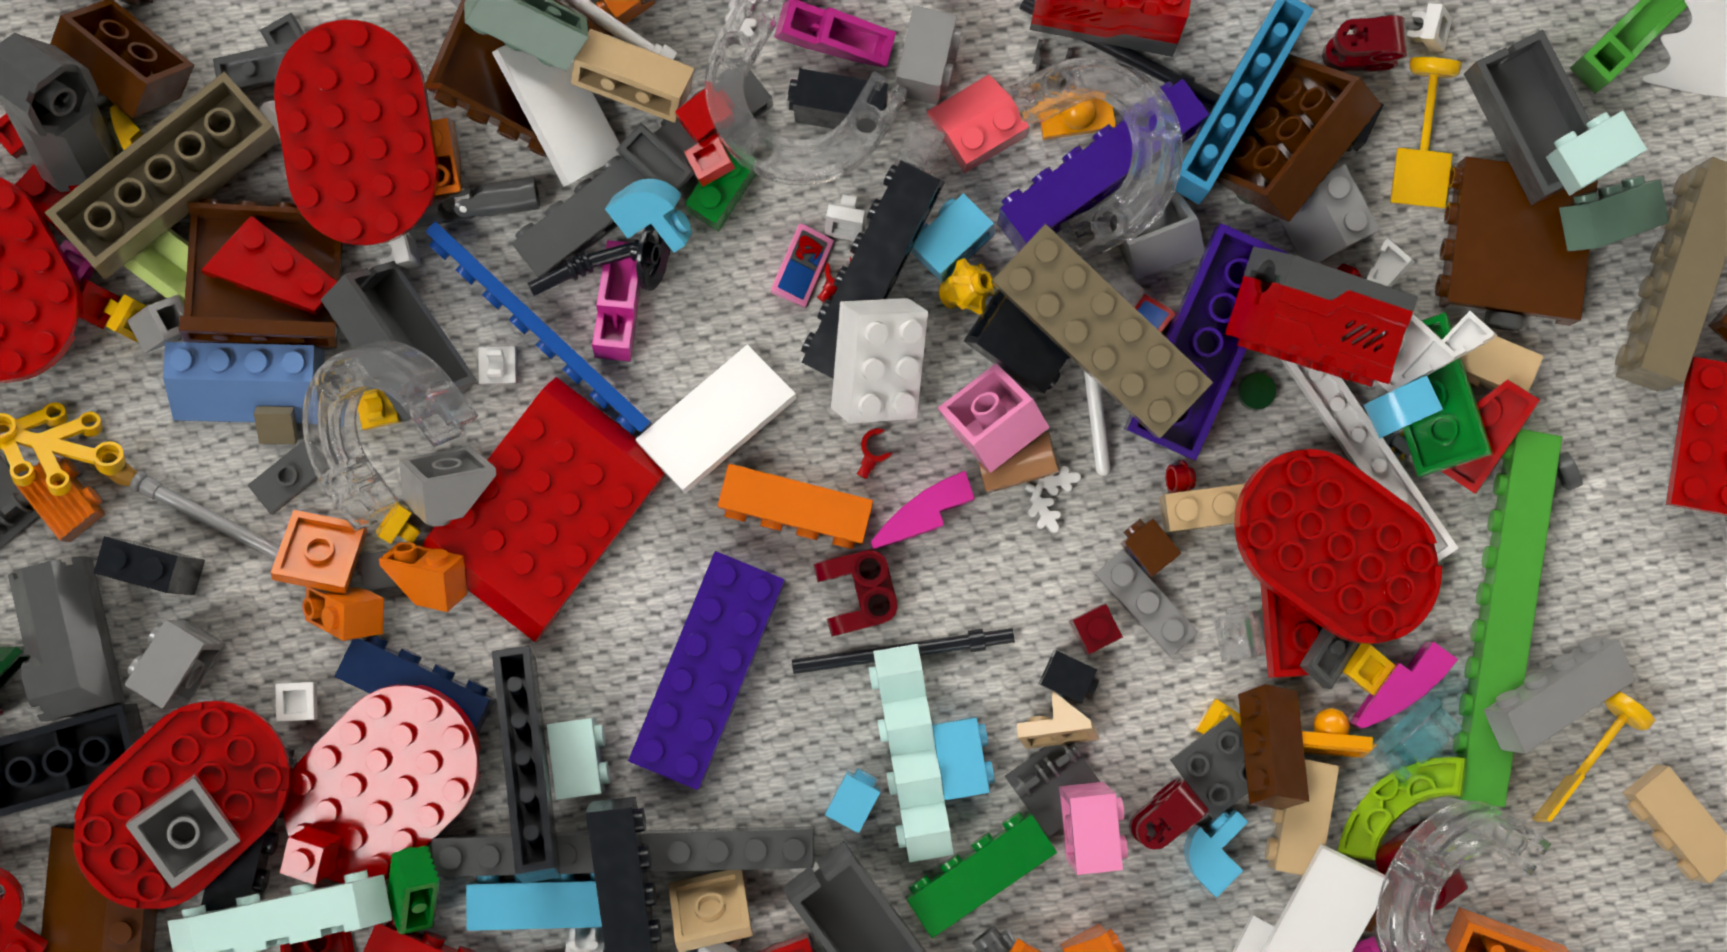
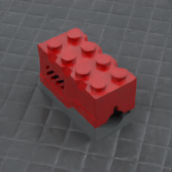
[1030,0,1191,57]
[1225,247,1418,387]

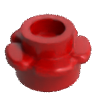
[1165,460,1196,493]

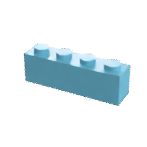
[466,873,602,931]

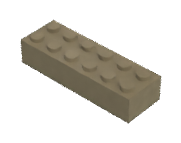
[45,72,280,280]
[1615,157,1727,392]
[991,224,1213,438]

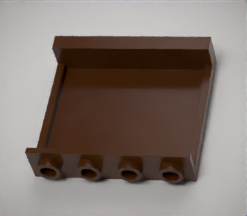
[424,0,614,157]
[1435,156,1598,326]
[179,199,343,348]

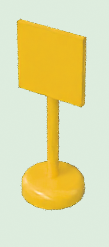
[1390,57,1462,209]
[1532,691,1656,822]

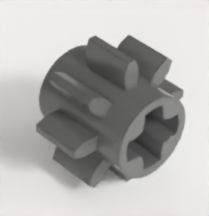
[972,926,1016,952]

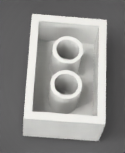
[831,298,928,424]

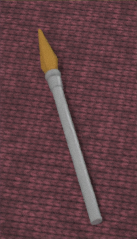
[91,460,280,560]

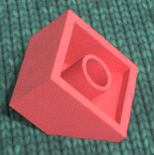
[927,75,1029,174]

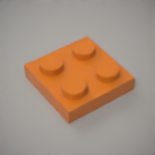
[271,510,367,594]

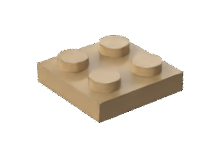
[668,870,753,952]

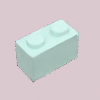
[1546,111,1648,196]
[547,717,610,800]

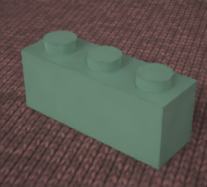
[464,0,589,71]
[1559,175,1669,251]

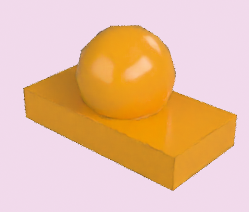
[1037,91,1116,140]
[1302,708,1373,758]

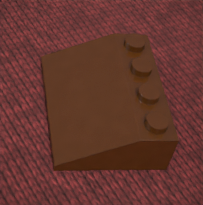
[1216,54,1382,222]
[41,826,158,952]

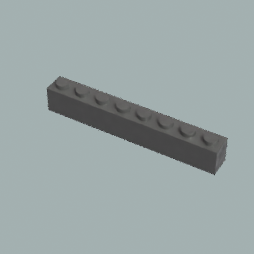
[511,63,773,278]

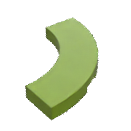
[1337,757,1467,862]

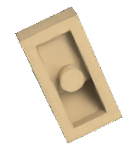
[1017,691,1099,749]

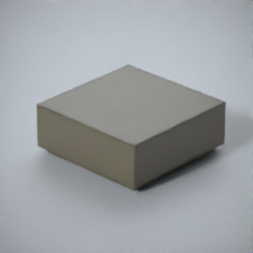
[253,406,299,444]

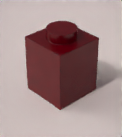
[1069,604,1123,654]

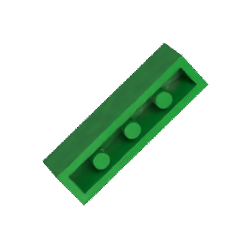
[906,811,1058,938]

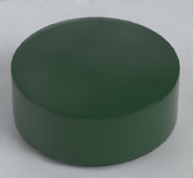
[1237,372,1276,411]

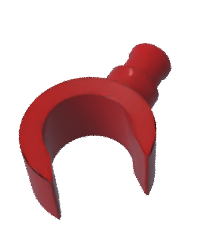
[817,257,852,303]
[857,428,892,479]

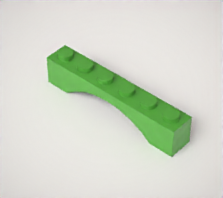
[1570,0,1687,94]

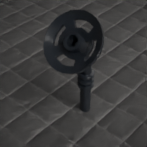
[527,224,670,296]

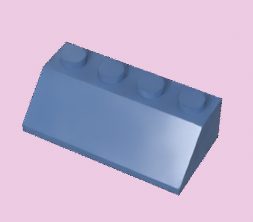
[163,342,325,424]

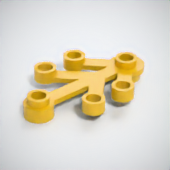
[0,402,126,496]

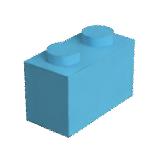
[912,193,995,282]
[932,717,995,800]
[825,768,881,833]

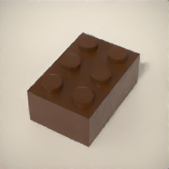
[50,0,194,118]

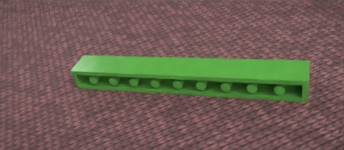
[1452,429,1562,808]

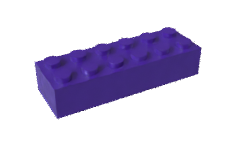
[997,79,1210,252]
[1124,223,1289,461]
[628,551,786,790]

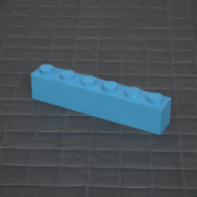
[1167,0,1314,205]

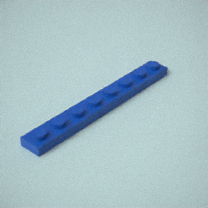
[425,221,653,435]

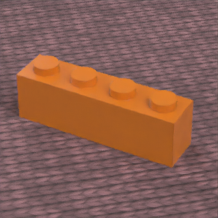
[717,463,873,550]

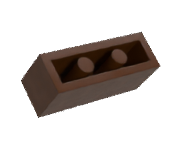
[1238,684,1310,810]

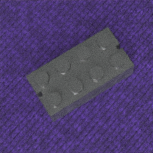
[1464,30,1590,205]
[321,261,477,422]
[783,841,927,952]

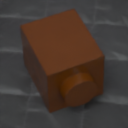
[1120,518,1182,578]

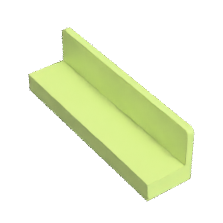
[123,229,189,306]

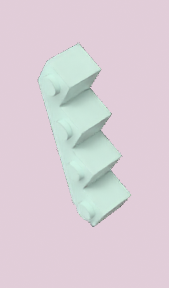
[868,644,954,862]
[167,870,392,952]

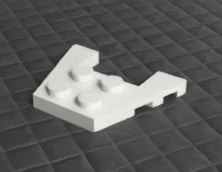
[1367,238,1497,392]

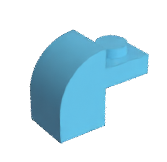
[605,179,693,253]
[1364,375,1443,439]
[1184,809,1248,898]

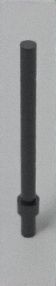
[1019,0,1220,107]
[792,628,1015,674]

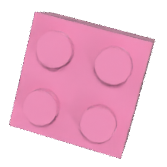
[938,363,1050,473]
[1059,781,1128,875]

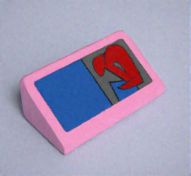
[771,223,834,308]

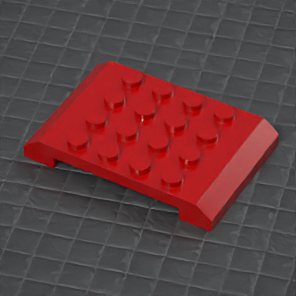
[421,377,667,643]

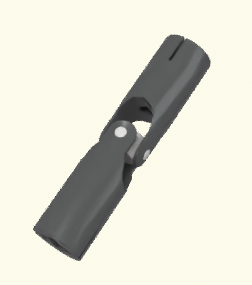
[414,176,540,228]

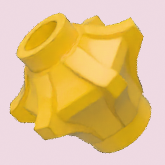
[939,258,994,315]

